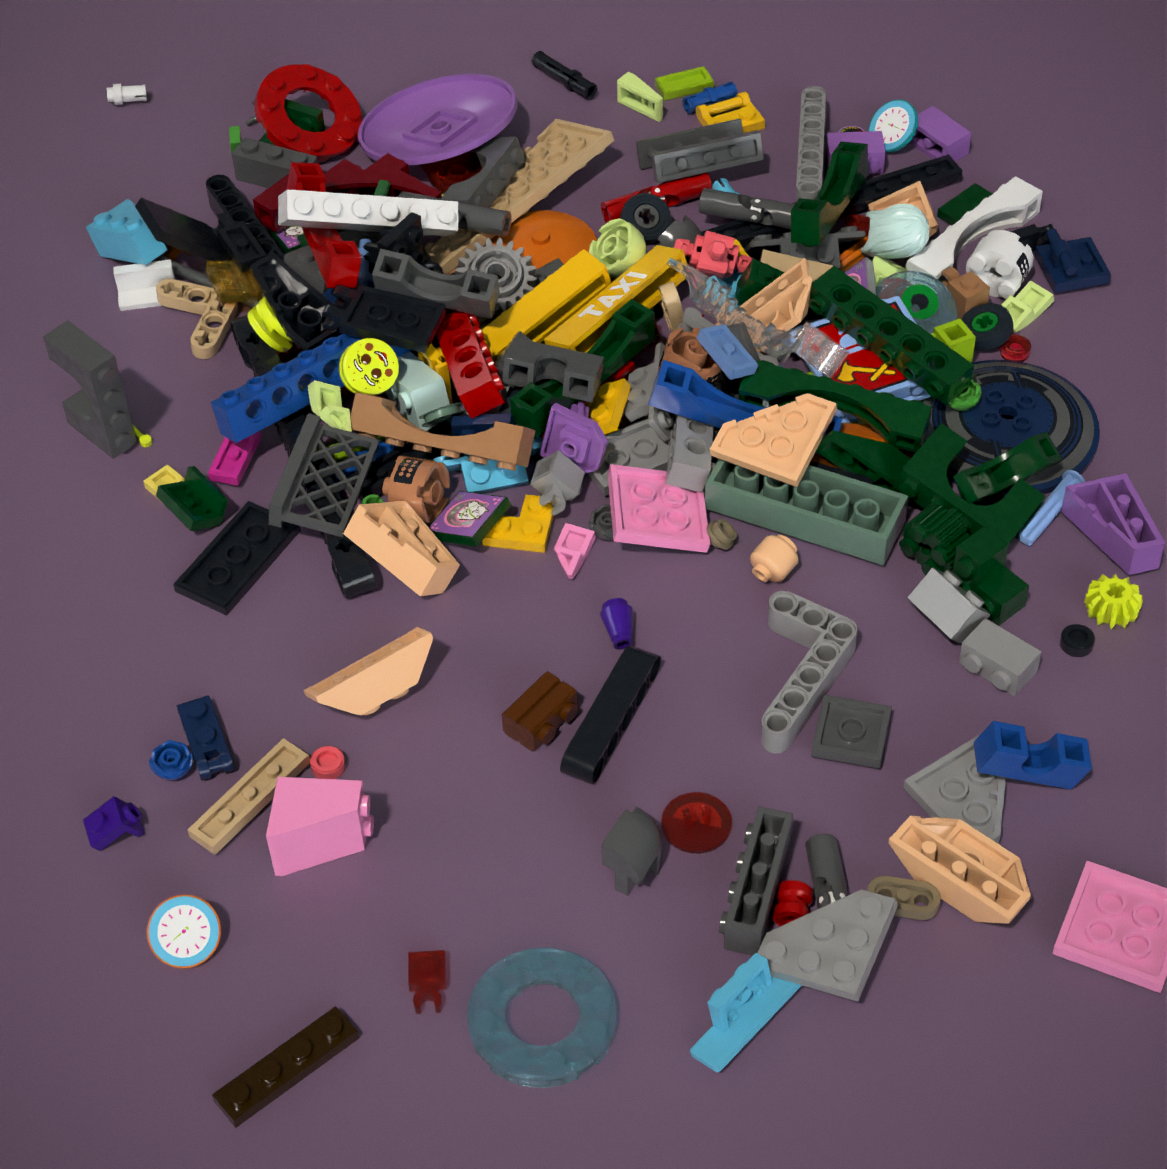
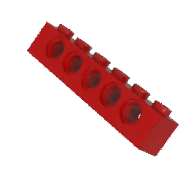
[436,308,505,419]

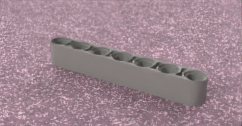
[796,86,826,202]

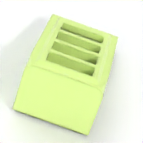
[617,72,663,122]

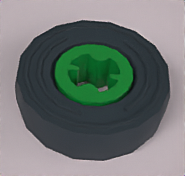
[961,303,1013,351]

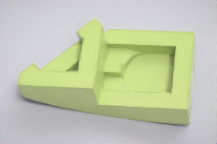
[308,380,352,432]

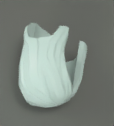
[860,204,929,259]

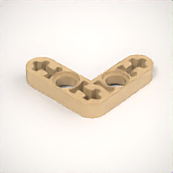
[156,279,238,359]
[659,281,684,332]

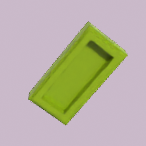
[655,66,714,101]

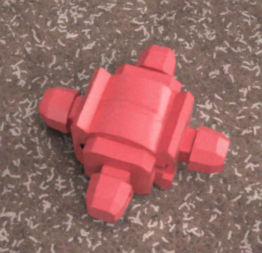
[673,230,752,280]

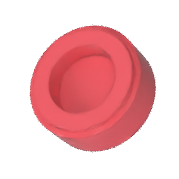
[310,746,346,779]

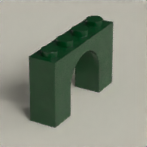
[893,423,1046,547]

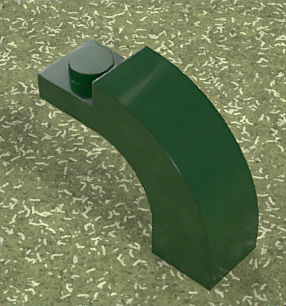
[953,432,1062,505]

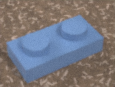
[696,324,758,380]

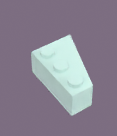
[385,351,452,431]

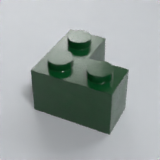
[953,526,1029,626]

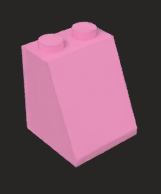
[266,777,374,876]

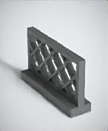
[269,413,379,537]

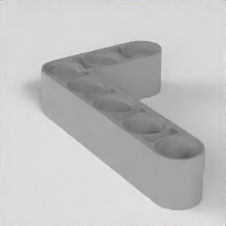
[761,591,857,754]

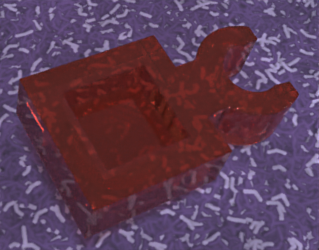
[408,950,447,1014]

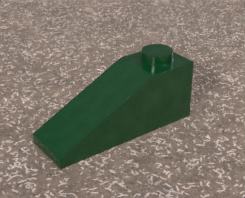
[816,430,910,493]

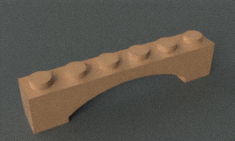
[350,393,536,471]

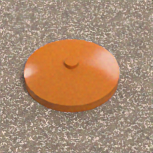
[491,210,597,288]

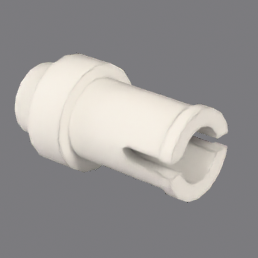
[106,83,147,105]

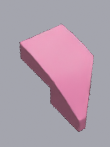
[554,523,596,580]

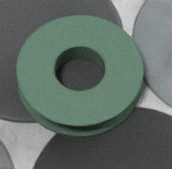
[419,402,466,427]

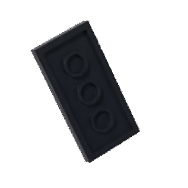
[173,501,301,616]

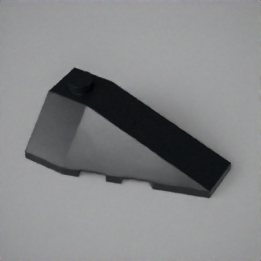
[250,252,342,351]

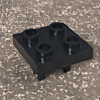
[363,212,424,266]

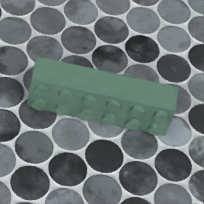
[705,459,908,566]

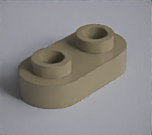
[867,876,940,920]

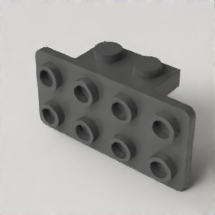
[745,226,866,269]

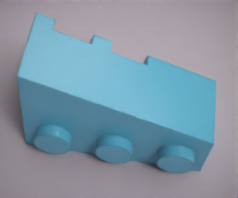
[86,199,167,265]

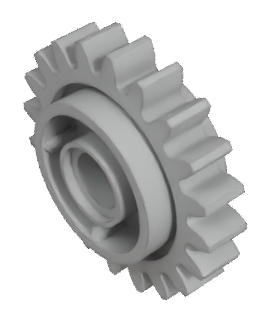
[455,238,537,317]

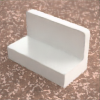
[113,259,175,311]

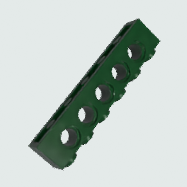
[809,266,974,405]

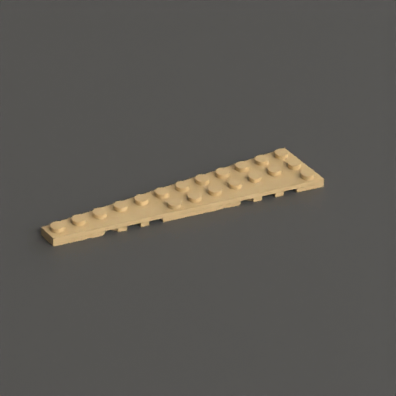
[424,119,615,274]

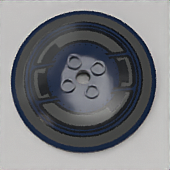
[919,360,1100,498]

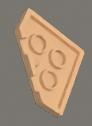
[709,393,837,487]

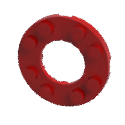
[254,64,362,162]

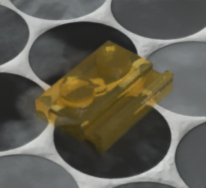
[205,261,263,304]

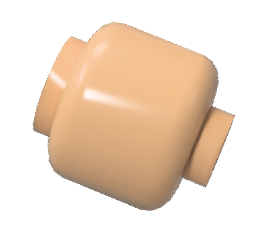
[750,534,798,583]

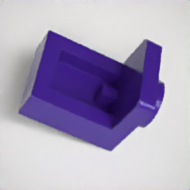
[83,796,145,851]

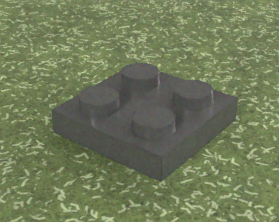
[811,695,892,769]

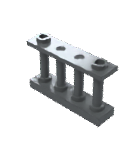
[636,119,764,183]

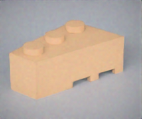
[343,501,460,596]

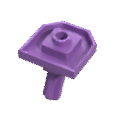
[540,401,608,473]

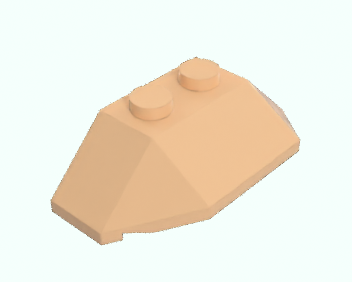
[715,258,812,352]
[303,627,433,716]
[888,816,1031,924]

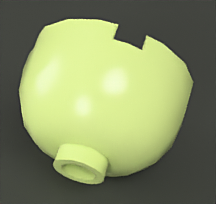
[589,218,647,279]

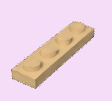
[187,738,310,855]

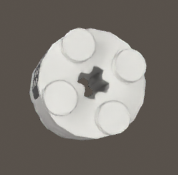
[966,230,1034,299]

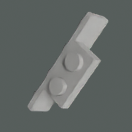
[624,342,673,442]

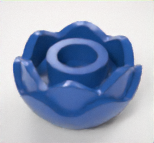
[149,740,193,780]

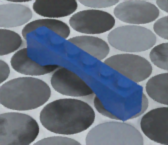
[648,360,842,455]

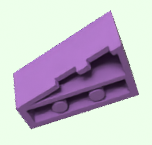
[1061,473,1165,575]

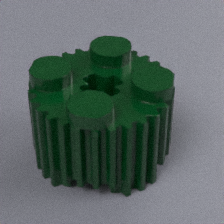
[899,502,970,575]

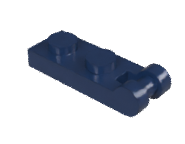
[176,695,235,781]

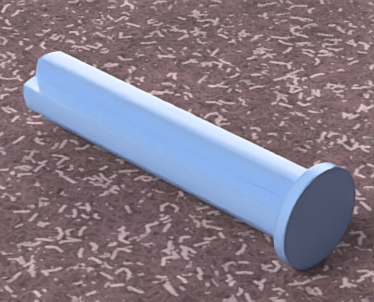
[1017,470,1085,546]

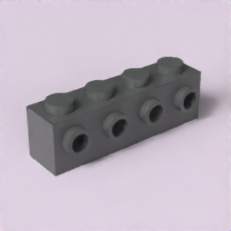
[719,806,793,955]

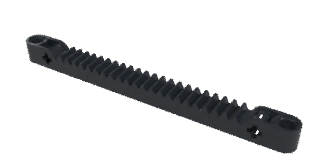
[230,315,376,598]

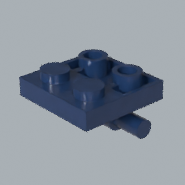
[1035,228,1111,293]

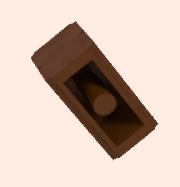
[502,671,578,752]

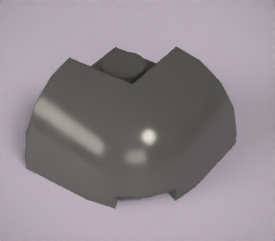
[601,806,662,896]

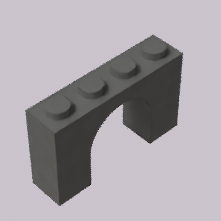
[43,320,137,459]

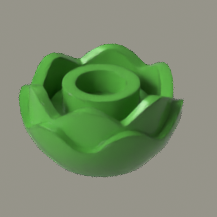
[947,379,981,411]

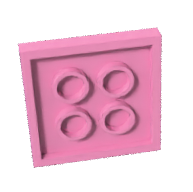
[607,464,710,553]
[1052,861,1167,993]

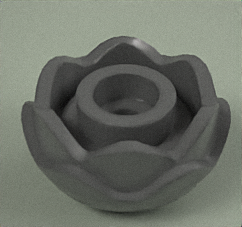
[588,504,613,540]

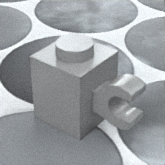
[530,450,585,516]

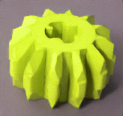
[1084,573,1143,629]

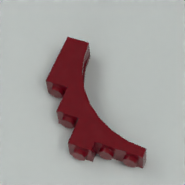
[253,153,442,233]

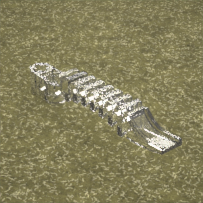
[667,258,850,378]

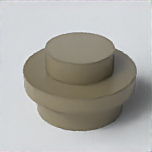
[707,519,737,550]

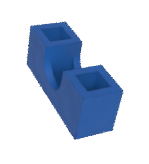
[973,721,1092,790]

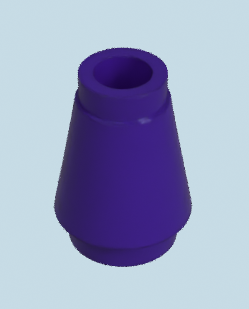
[600,598,633,650]

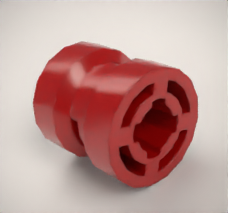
[773,880,813,927]

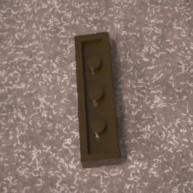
[212,1006,359,1128]

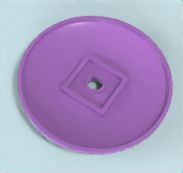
[358,74,517,165]

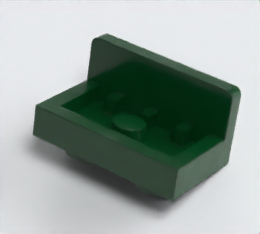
[156,466,228,531]

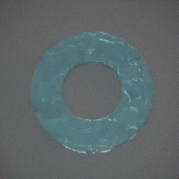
[467,948,617,1088]

